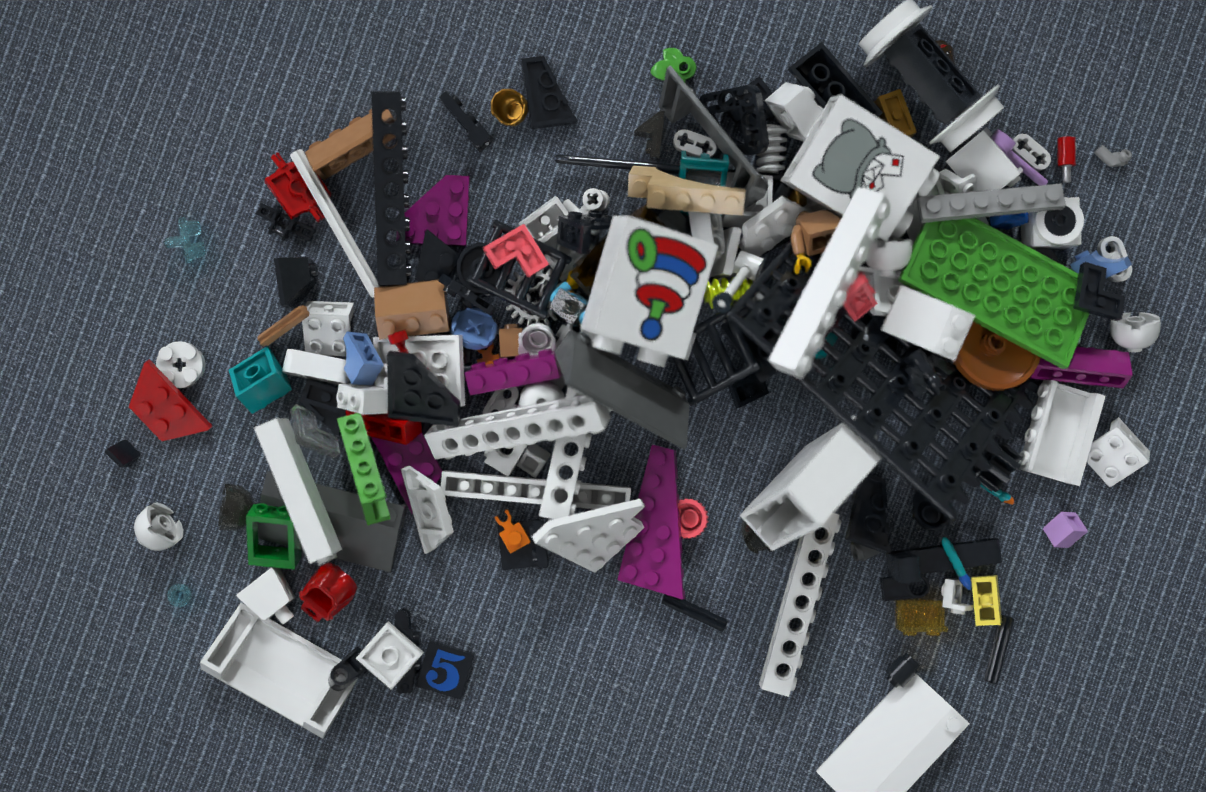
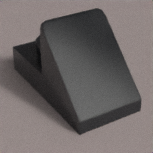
[728,374,769,409]

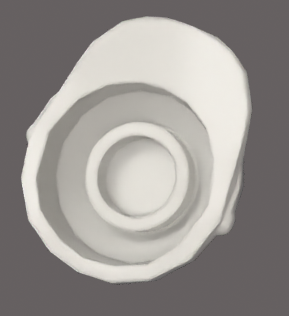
[518,323,557,356]

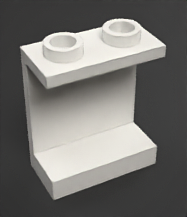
[946,127,1023,191]

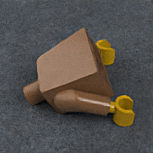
[791,210,842,274]

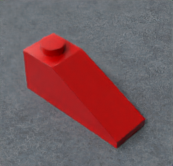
[346,410,422,445]

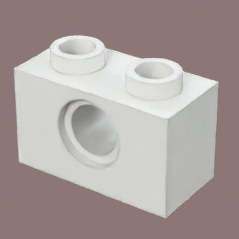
[336,384,388,415]

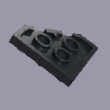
[387,351,460,427]

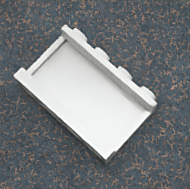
[1018,380,1106,486]

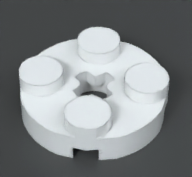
[156,342,205,388]

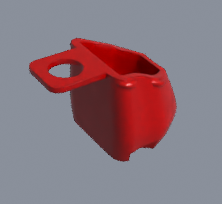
[299,562,357,622]

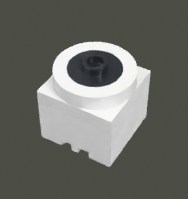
[1020,197,1084,250]

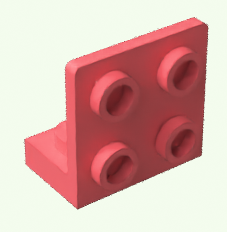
[842,271,878,322]

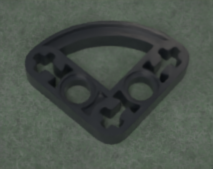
[699,85,769,155]

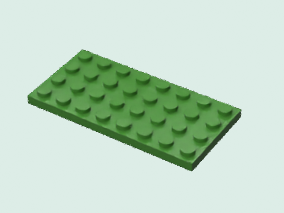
[897,218,1090,369]

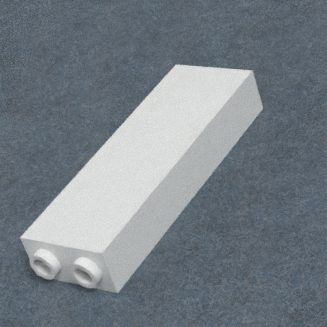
[254,418,342,565]

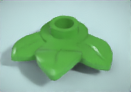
[650,48,696,82]

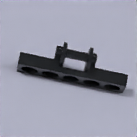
[255,203,316,242]

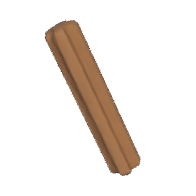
[257,305,310,346]

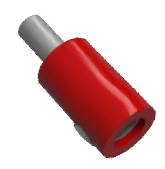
[1057,136,1077,183]

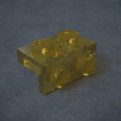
[896,600,948,636]

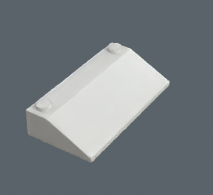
[200,603,358,738]
[816,674,970,792]

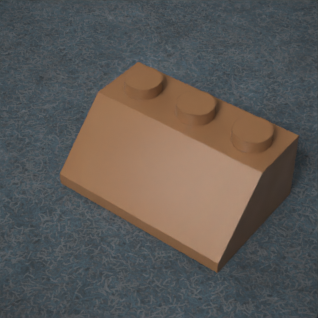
[374,280,451,340]

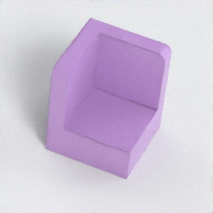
[1043,512,1088,548]

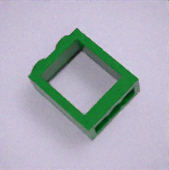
[246,503,301,570]

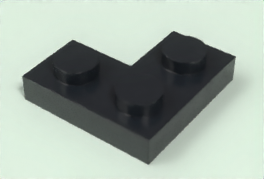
[1073,262,1125,321]

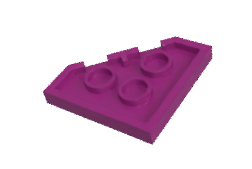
[396,175,470,247]

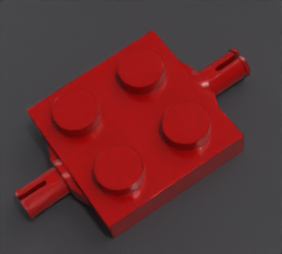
[264,152,331,222]

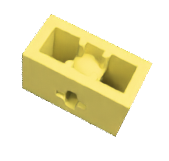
[971,575,1002,626]

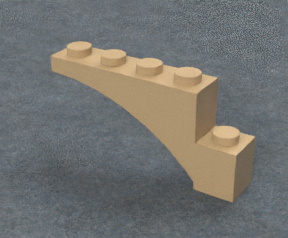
[628,166,746,216]

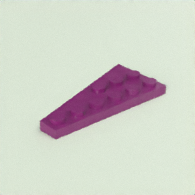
[617,445,685,599]

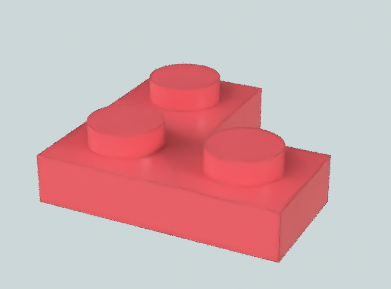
[483,224,549,278]

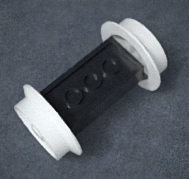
[859,0,1004,152]

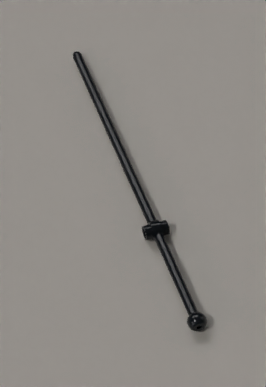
[555,154,784,183]

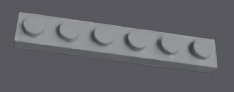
[917,184,1066,223]

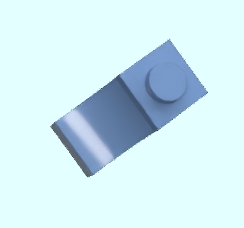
[1070,250,1132,279]
[343,332,384,386]

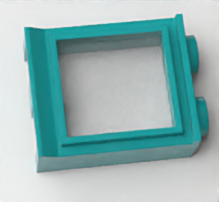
[679,150,729,216]

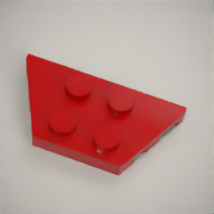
[129,359,212,442]

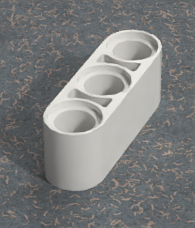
[688,211,725,255]
[282,349,350,385]

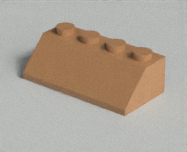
[305,109,396,180]

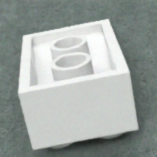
[881,285,975,361]

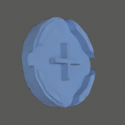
[450,307,498,350]

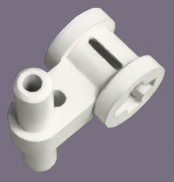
[563,188,610,236]

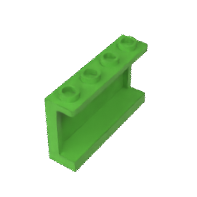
[337,413,391,526]

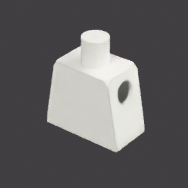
[236,567,295,625]

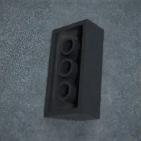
[788,42,883,117]

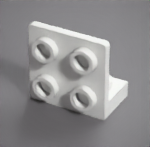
[302,301,354,356]
[1087,417,1150,487]

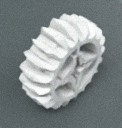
[505,268,567,326]

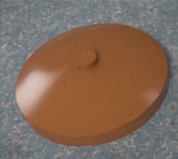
[953,322,1040,390]

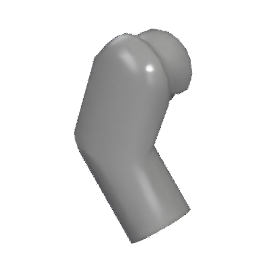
[1094,145,1132,167]

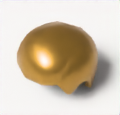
[491,89,528,127]

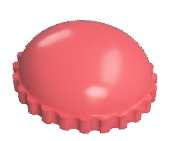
[678,499,709,539]

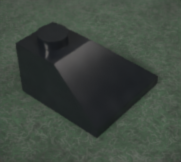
[274,257,318,310]

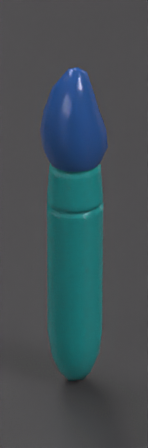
[942,537,972,590]

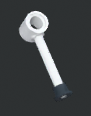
[712,250,764,313]

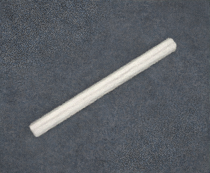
[290,149,381,298]

